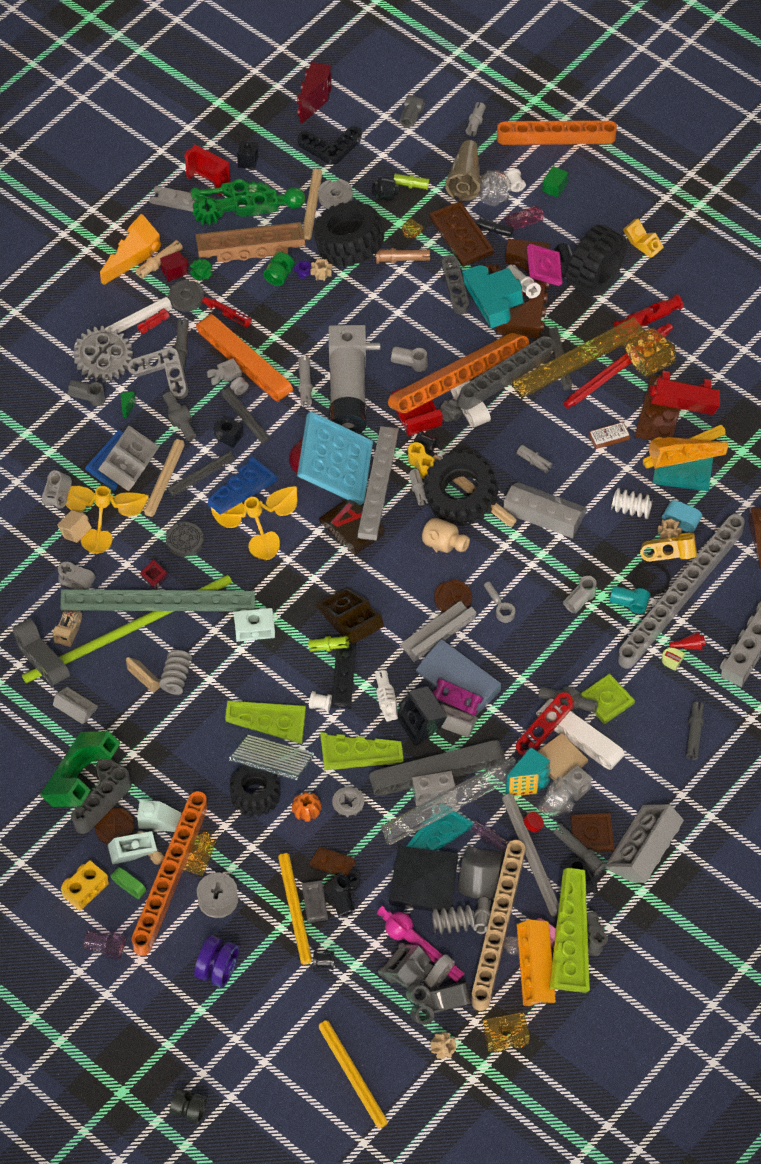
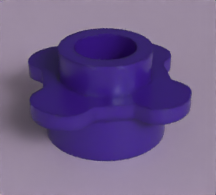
[294,261,312,279]

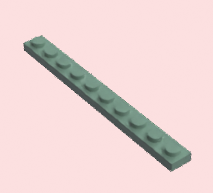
[61,590,255,611]

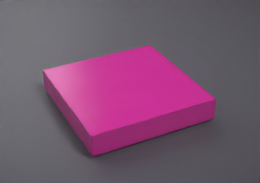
[527,244,563,286]

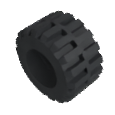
[229,762,280,817]

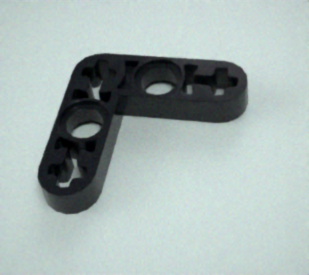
[298,126,362,165]

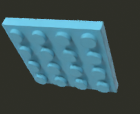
[297,412,373,505]

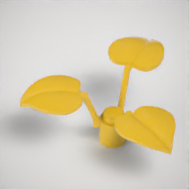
[66,486,148,554]
[211,486,297,560]

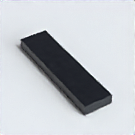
[332,640,357,709]

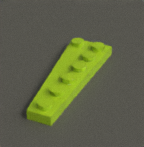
[550,868,590,993]

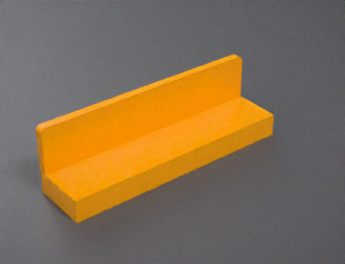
[517,919,556,1006]

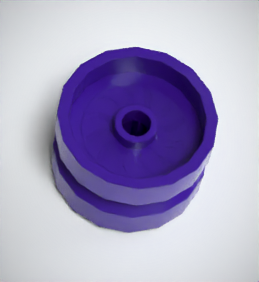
[194,935,240,988]

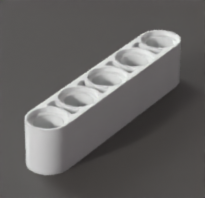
[536,699,625,770]

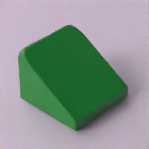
[120,392,136,418]

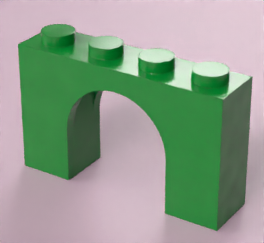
[40,731,121,807]

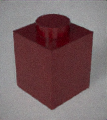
[160,251,189,282]
[140,560,168,590]

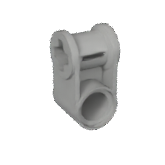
[42,470,72,508]
[58,562,96,590]

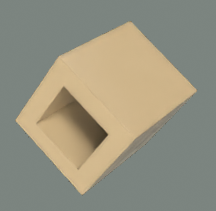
[57,510,92,543]

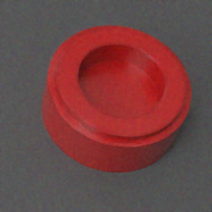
[523,812,544,833]

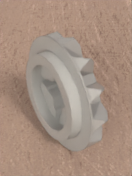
[332,787,364,818]

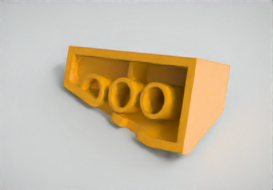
[100,214,161,285]
[648,437,729,469]

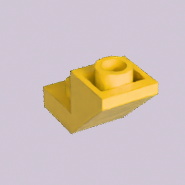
[623,219,664,258]

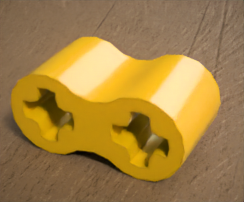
[408,442,435,479]

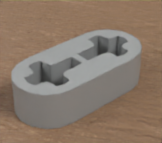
[424,954,455,990]

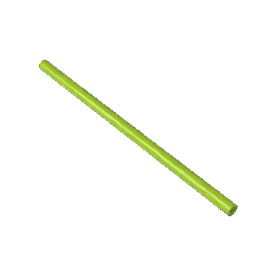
[22,575,232,683]

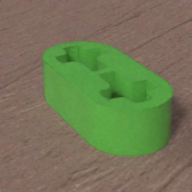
[111,867,147,899]

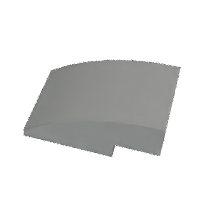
[98,426,159,491]

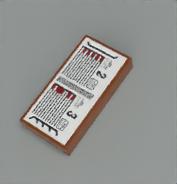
[589,422,630,450]

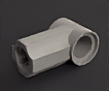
[391,346,428,372]
[563,576,597,613]

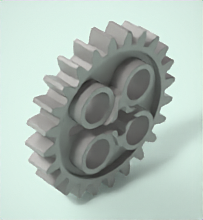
[73,326,133,382]

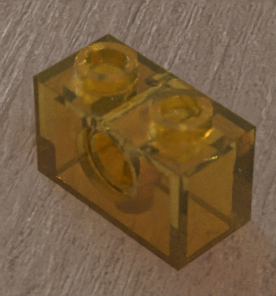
[482,1012,530,1052]

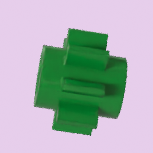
[190,259,212,281]

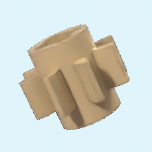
[311,258,332,281]
[658,518,682,539]
[430,1032,456,1059]

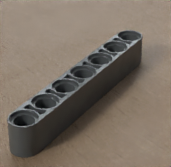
[457,336,554,410]
[369,740,506,796]

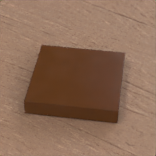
[570,813,615,854]

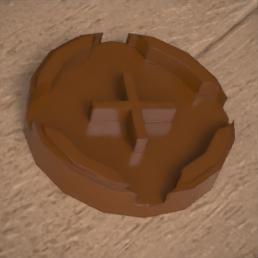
[434,580,472,613]
[94,807,135,845]

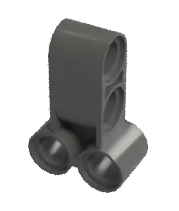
[406,982,470,1025]

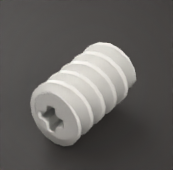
[611,488,653,519]

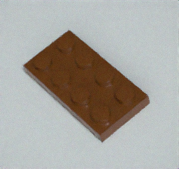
[429,201,494,267]
[635,375,687,441]

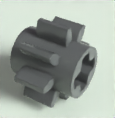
[440,399,462,422]

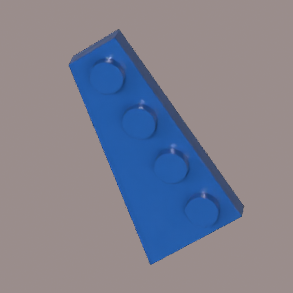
[208,456,277,515]

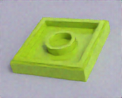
[580,674,635,724]

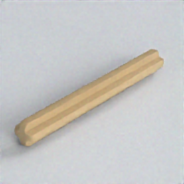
[303,168,322,240]
[144,439,184,517]

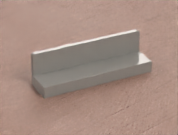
[401,601,476,662]

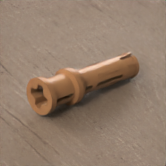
[376,248,430,264]

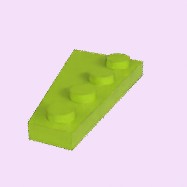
[225,701,306,744]
[320,732,403,771]

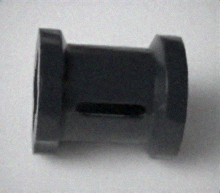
[414,431,438,454]
[313,951,335,970]

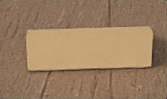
[126,657,160,693]

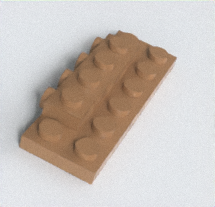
[196,222,305,263]

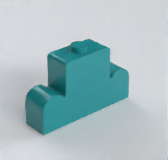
[462,265,523,329]

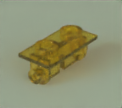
[184,832,217,876]

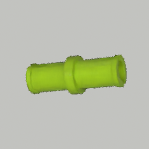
[394,173,429,190]
[308,636,349,652]

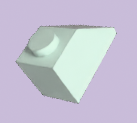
[137,800,181,832]
[108,831,157,864]

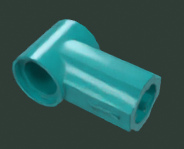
[610,586,651,614]

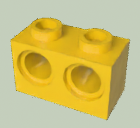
[61,860,109,911]

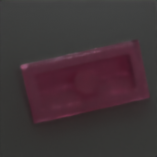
[504,206,544,230]

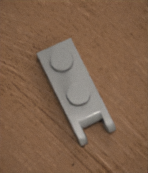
[149,186,195,212]

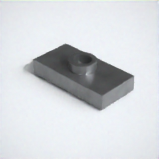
[302,880,328,923]

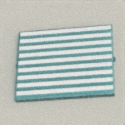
[229,734,315,780]

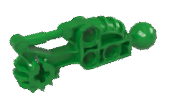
[191,179,306,226]

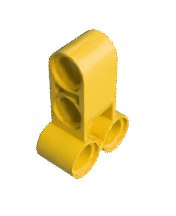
[640,533,697,561]

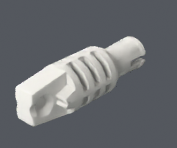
[375,670,398,722]

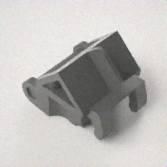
[378,943,433,994]

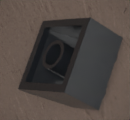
[397,687,447,746]

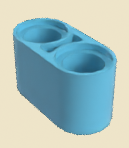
[662,500,702,533]

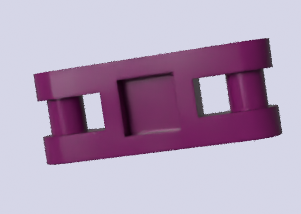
[432,678,483,716]

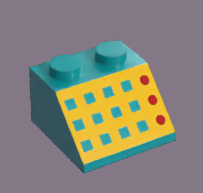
[506,748,551,796]

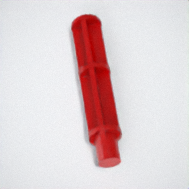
[202,297,252,328]

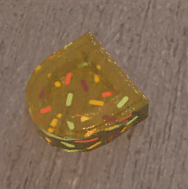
[402,218,423,238]

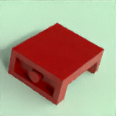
[184,145,231,196]
[392,388,443,436]

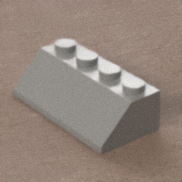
[504,482,588,539]
[606,804,684,883]

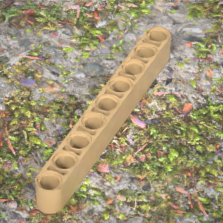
[472,840,525,1011]

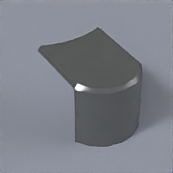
[457,846,504,899]

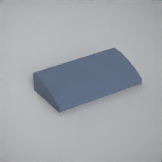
[416,639,501,716]

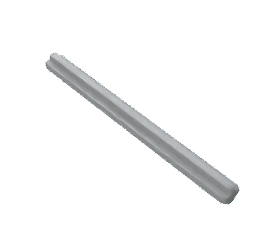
[502,794,559,917]

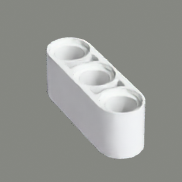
[451,380,491,428]

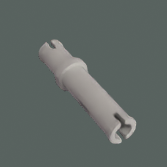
[298,356,313,406]

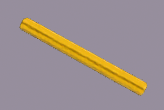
[278,853,312,965]
[319,1020,387,1129]

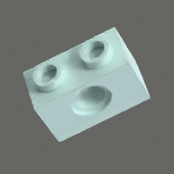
[234,608,275,642]

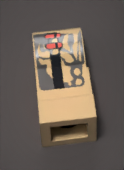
[53,610,82,647]

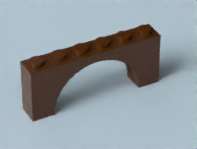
[496,239,551,339]

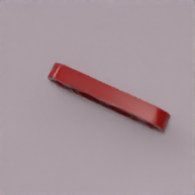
[516,692,575,756]

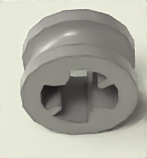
[230,377,249,395]

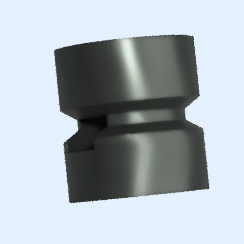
[169,1088,208,1124]

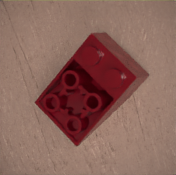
[297,62,332,124]

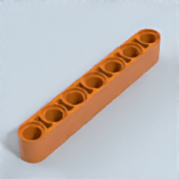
[497,121,617,145]
[196,314,293,402]

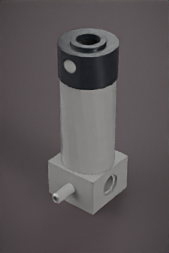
[329,325,380,434]

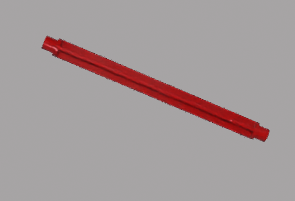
[563,323,673,409]

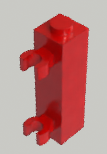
[649,371,720,415]

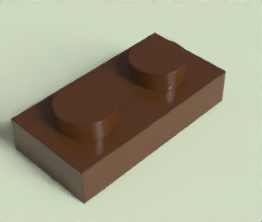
[310,847,355,877]

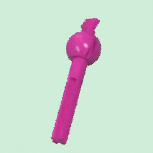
[377,906,465,983]

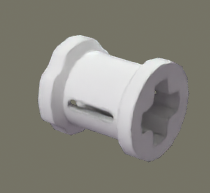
[505,169,526,192]
[309,691,332,712]

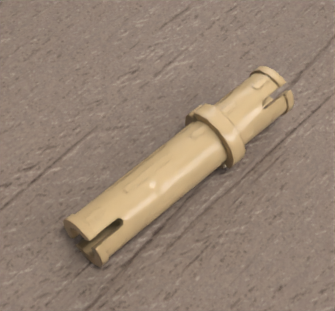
[136,240,183,279]

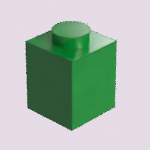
[542,166,569,198]

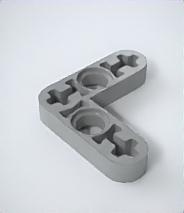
[128,347,188,399]

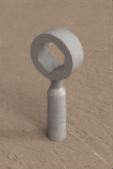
[484,582,515,623]

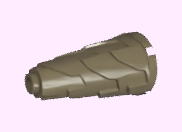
[446,140,481,201]

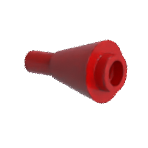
[669,632,706,650]

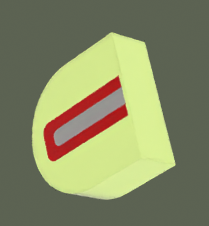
[662,648,685,671]

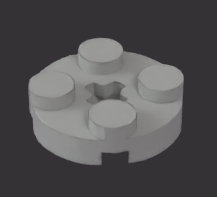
[318,179,353,209]

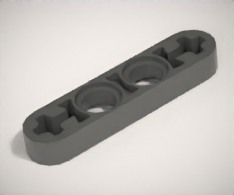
[442,255,469,315]

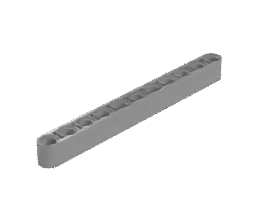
[618,514,744,669]

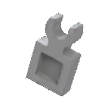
[207,358,242,385]

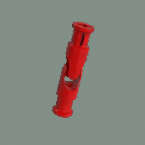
[613,294,684,336]

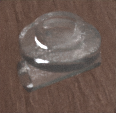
[503,936,519,955]

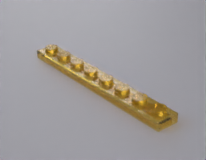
[512,317,644,398]

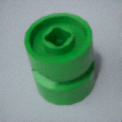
[263,252,295,286]

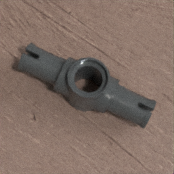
[163,391,196,441]
[539,687,598,713]

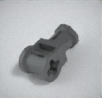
[587,912,608,956]

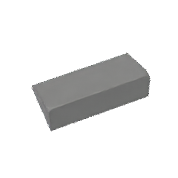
[53,687,98,724]
[441,704,478,737]

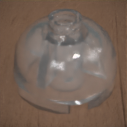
[479,170,511,206]
[537,777,575,817]

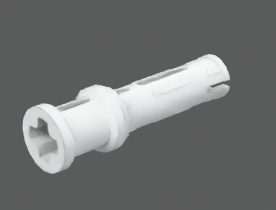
[507,265,541,298]

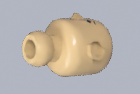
[422,518,470,553]

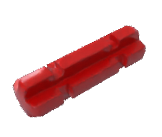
[137,308,169,334]

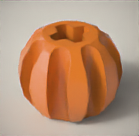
[292,792,322,822]

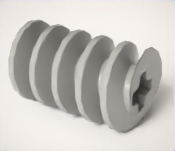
[159,650,192,695]
[432,905,475,935]

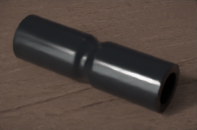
[477,218,514,238]

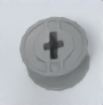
[197,872,238,918]

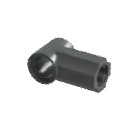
[399,95,425,128]
[68,380,106,406]

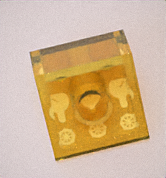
[623,328,675,377]

